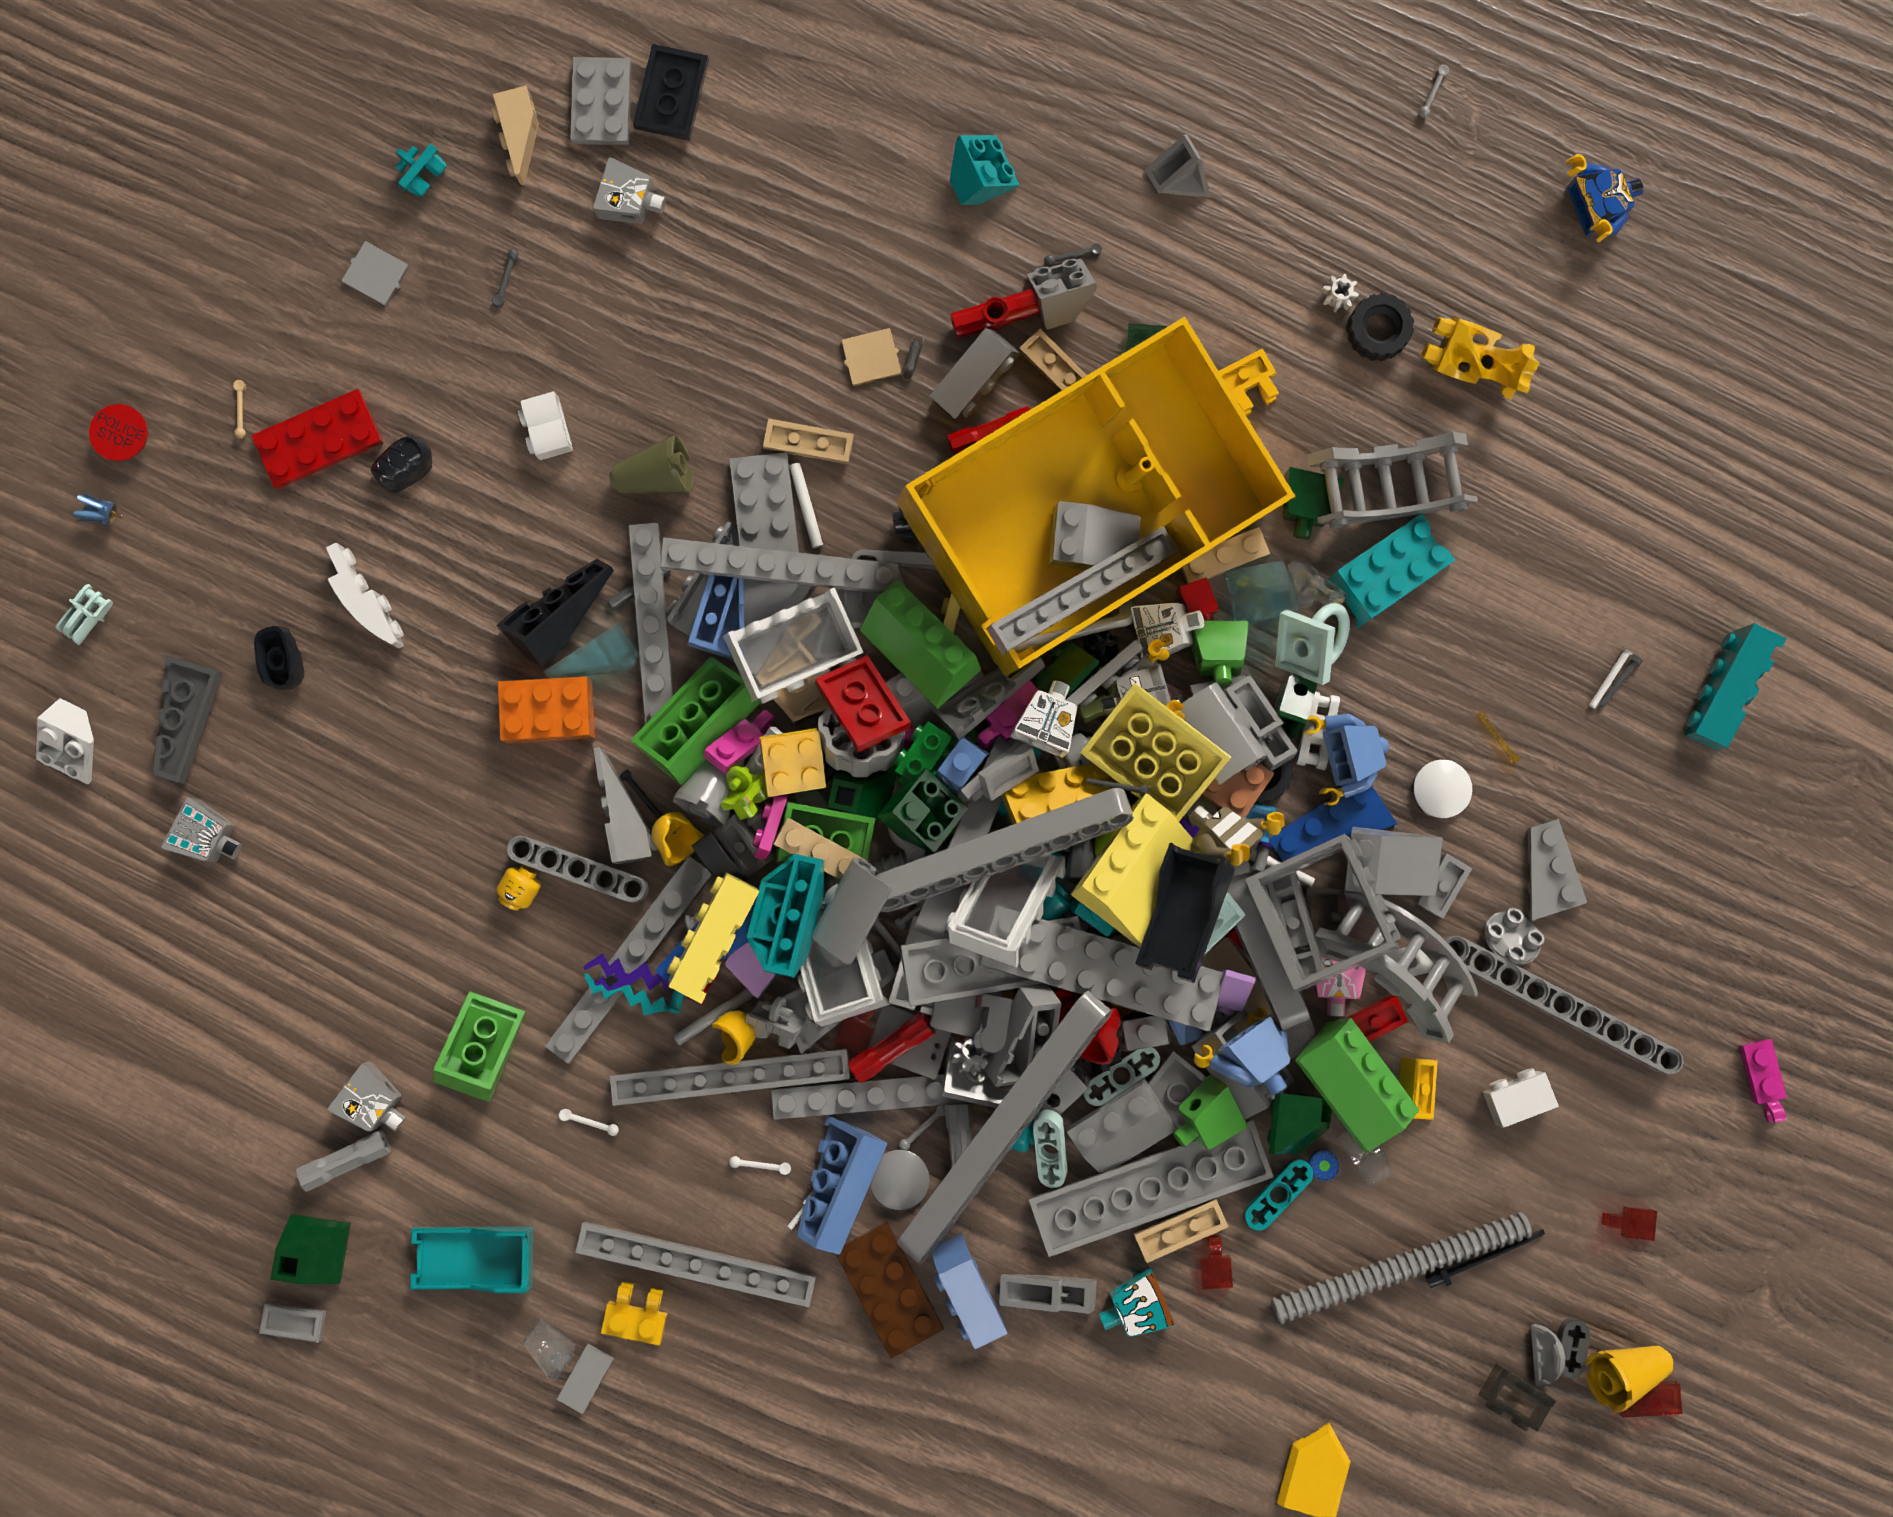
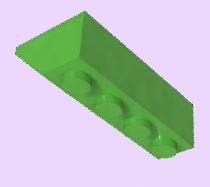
[860,579,981,709]
[631,656,761,786]
[1295,1018,1419,1152]

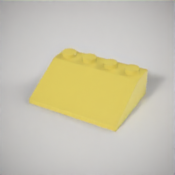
[1080,683,1231,822]
[1071,793,1201,948]

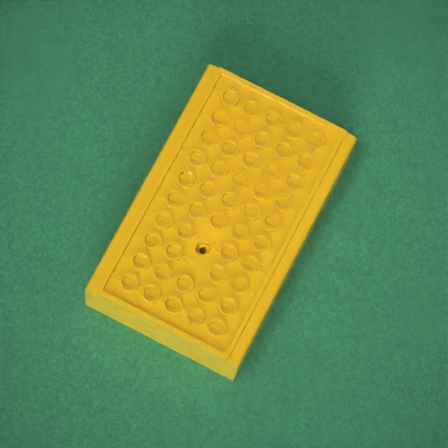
[896,317,1295,676]

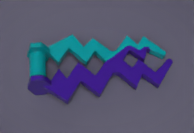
[583,953,685,1015]

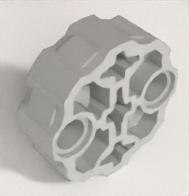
[818,704,905,777]

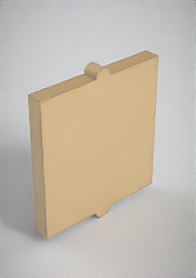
[841,328,902,386]

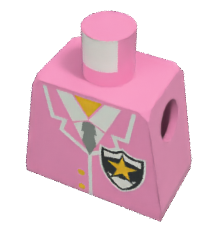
[1311,957,1366,1016]

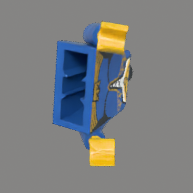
[1565,154,1644,243]

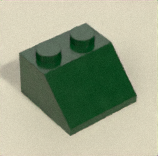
[1031,642,1100,700]

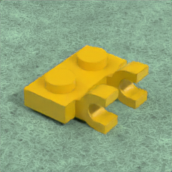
[1219,349,1279,416]
[601,1282,667,1346]

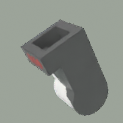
[974,994,1012,1054]

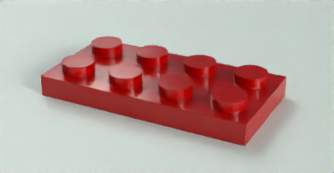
[251,389,383,490]

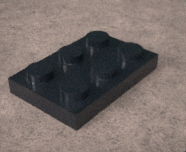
[633,44,709,141]

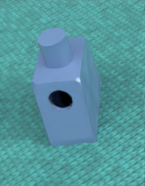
[935,735,990,797]

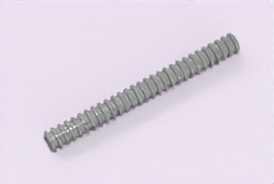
[1271,1212,1532,1325]

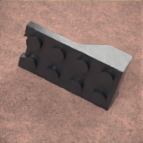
[1135,843,1235,983]

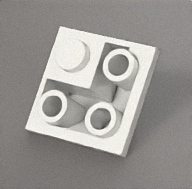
[36,698,94,785]

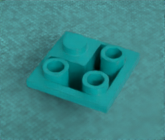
[949,135,1019,205]

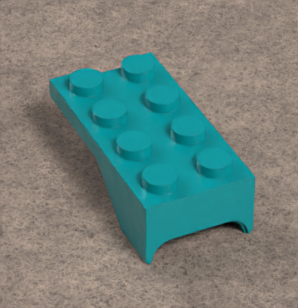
[1324,513,1455,628]
[410,1227,533,1293]

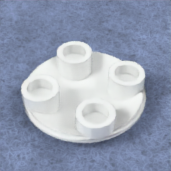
[1414,760,1472,818]

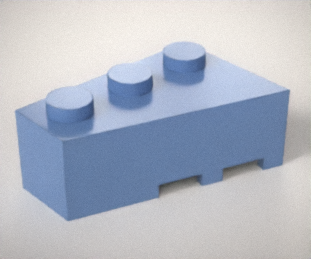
[687,575,745,660]

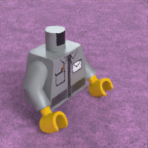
[1101,639,1185,720]

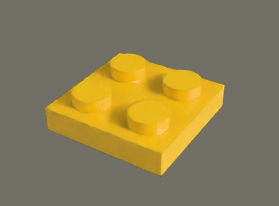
[759,728,826,797]

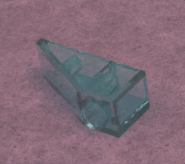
[544,623,640,678]

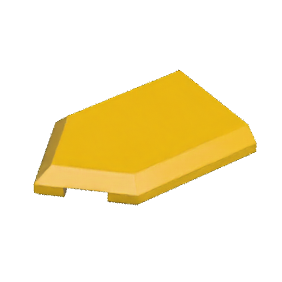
[1276,1423,1351,1517]

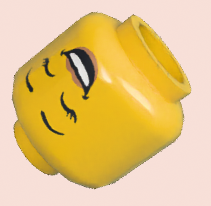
[496,865,541,911]

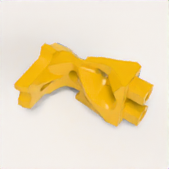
[1420,316,1540,400]

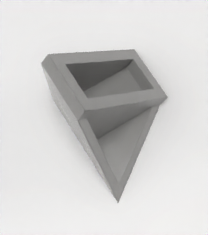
[1145,134,1210,198]

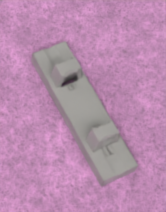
[1267,872,1325,977]

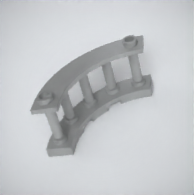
[1307,431,1478,528]
[1315,890,1478,1043]

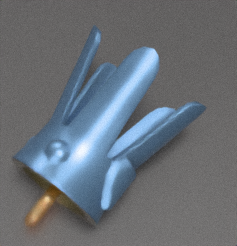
[73,492,122,526]

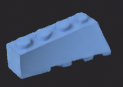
[797,1115,888,1255]

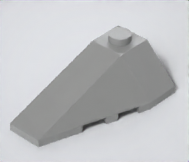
[593,747,658,865]

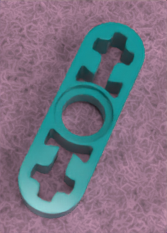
[1243,1159,1313,1231]

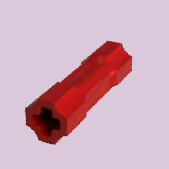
[947,406,1030,456]
[848,1012,936,1083]

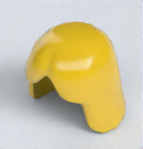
[651,812,704,866]
[712,1010,756,1065]

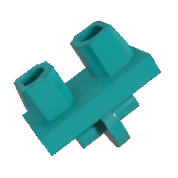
[395,144,447,198]

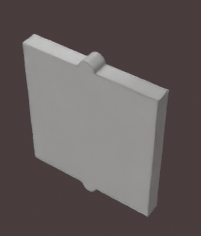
[341,241,410,306]

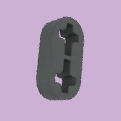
[1558,1318,1590,1378]

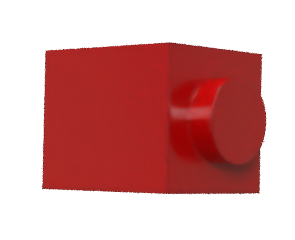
[1176,577,1219,621]

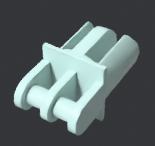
[55,584,113,645]

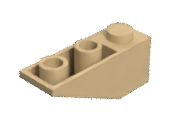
[491,85,539,185]

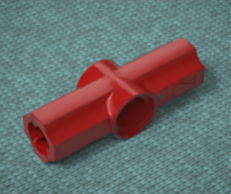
[950,289,1040,339]

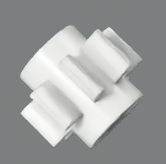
[1321,274,1359,312]

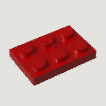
[815,655,911,752]

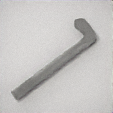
[1014,600,1133,653]

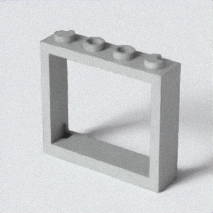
[1245,834,1401,992]

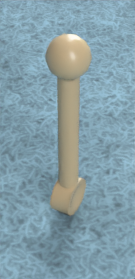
[233,380,246,439]

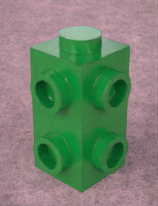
[893,722,954,785]

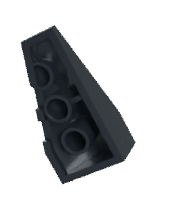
[496,559,614,667]

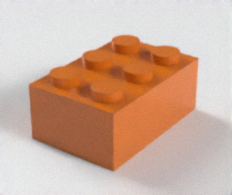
[498,676,595,744]

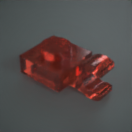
[834,1009,876,1055]
[1601,1206,1657,1241]
[1200,1234,1233,1290]

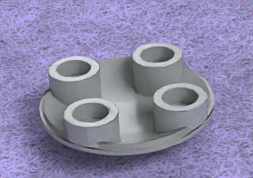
[1484,908,1545,965]
[870,1150,930,1210]

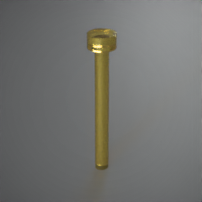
[1477,711,1522,765]

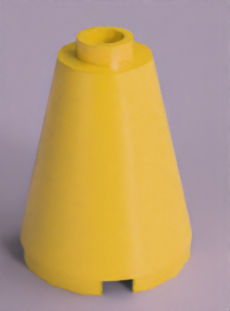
[1585,1346,1673,1413]

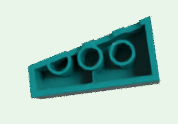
[1685,623,1787,750]

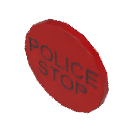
[89,404,148,462]

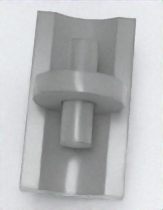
[745,996,807,1049]

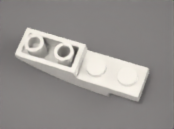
[326,543,404,648]

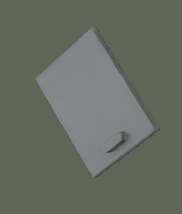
[867,1005,953,1080]

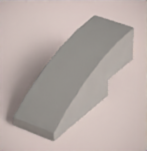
[1225,675,1298,771]
[999,1274,1097,1314]

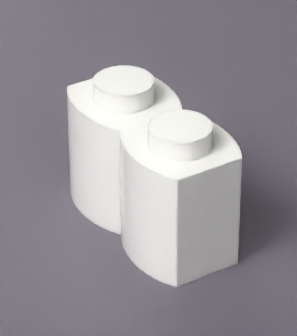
[518,391,573,460]

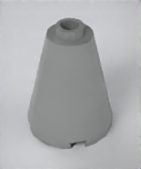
[673,759,745,828]

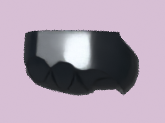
[371,435,432,493]
[254,626,304,690]

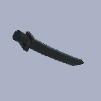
[1425,1229,1545,1288]

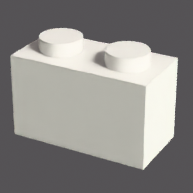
[1482,1068,1559,1128]

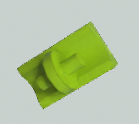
[720,766,768,820]

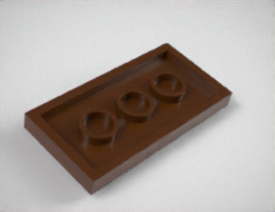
[836,1221,944,1359]

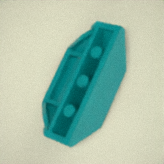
[746,854,824,978]

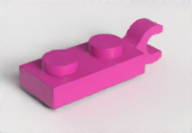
[977,680,1038,750]
[703,710,774,774]
[752,794,790,861]
[1739,1039,1787,1123]

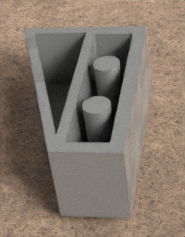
[930,328,1021,419]

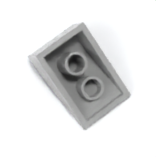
[1048,501,1141,570]
[1345,827,1443,896]

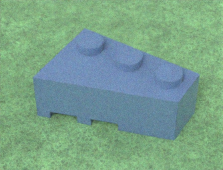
[931,1233,1008,1349]

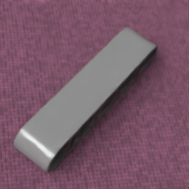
[507,836,649,903]

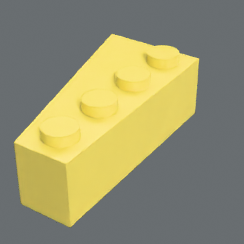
[666,872,759,1004]

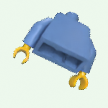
[1303,714,1389,806]
[1194,1008,1290,1095]

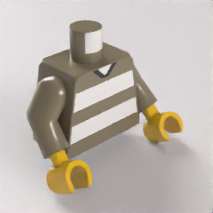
[1188,806,1285,868]

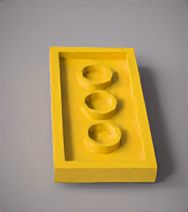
[1001,763,1131,825]

